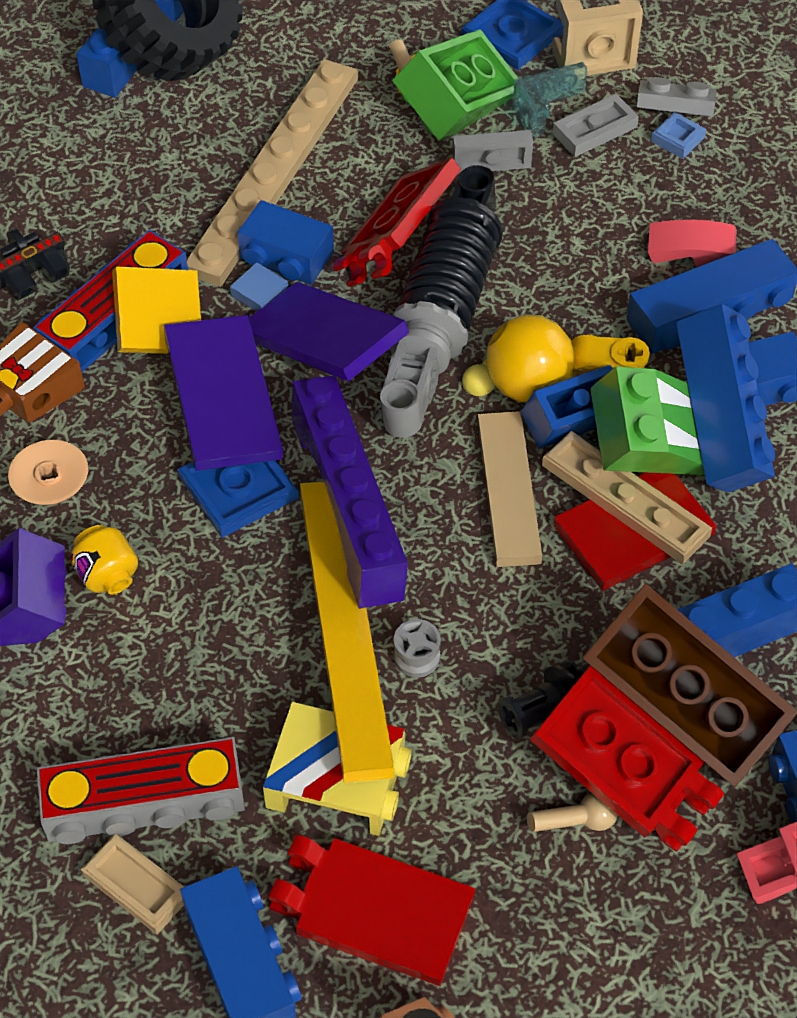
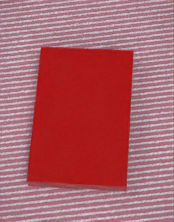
[553,472,717,591]

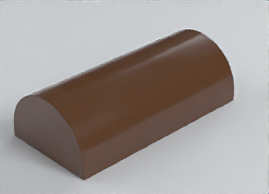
[582,583,797,787]

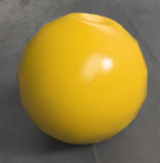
[486,315,575,403]

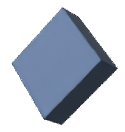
[651,112,706,159]
[230,262,288,312]

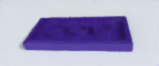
[249,282,409,381]
[164,315,283,471]

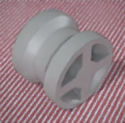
[394,619,441,678]

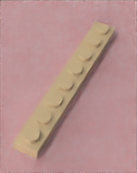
[187,59,358,287]

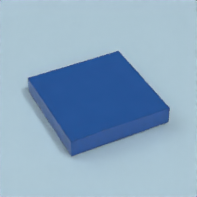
[461,0,563,70]
[177,460,299,538]

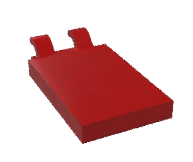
[333,157,461,287]
[529,665,725,852]
[268,835,476,987]

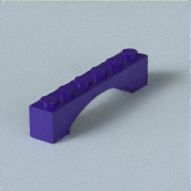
[291,376,408,609]

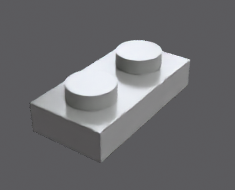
[637,77,716,116]
[552,94,639,157]
[452,130,533,174]

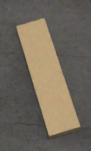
[478,411,542,567]
[542,431,712,565]

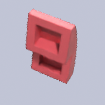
[648,220,736,266]
[737,822,797,904]

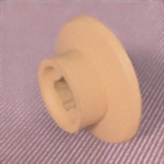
[8,440,88,505]

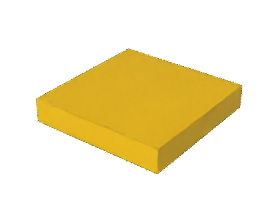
[112,267,201,354]

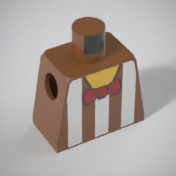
[0,322,85,422]

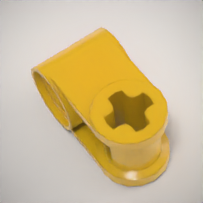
[570,335,650,379]

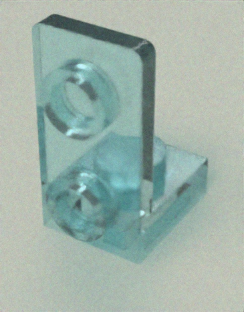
[513,62,587,137]

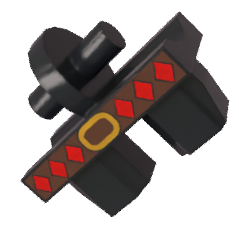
[0,228,70,301]

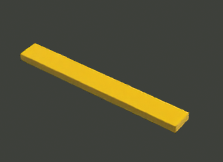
[300,482,394,783]

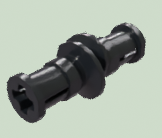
[498,660,590,739]

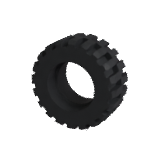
[92,0,243,81]

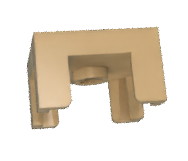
[552,0,643,79]

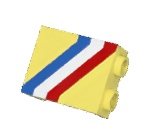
[263,702,412,836]

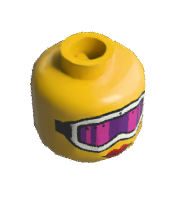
[70,525,138,595]

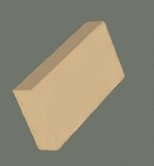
[81,834,184,935]

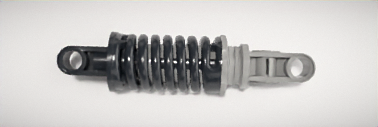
[380,165,503,437]

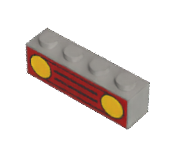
[37,737,245,844]

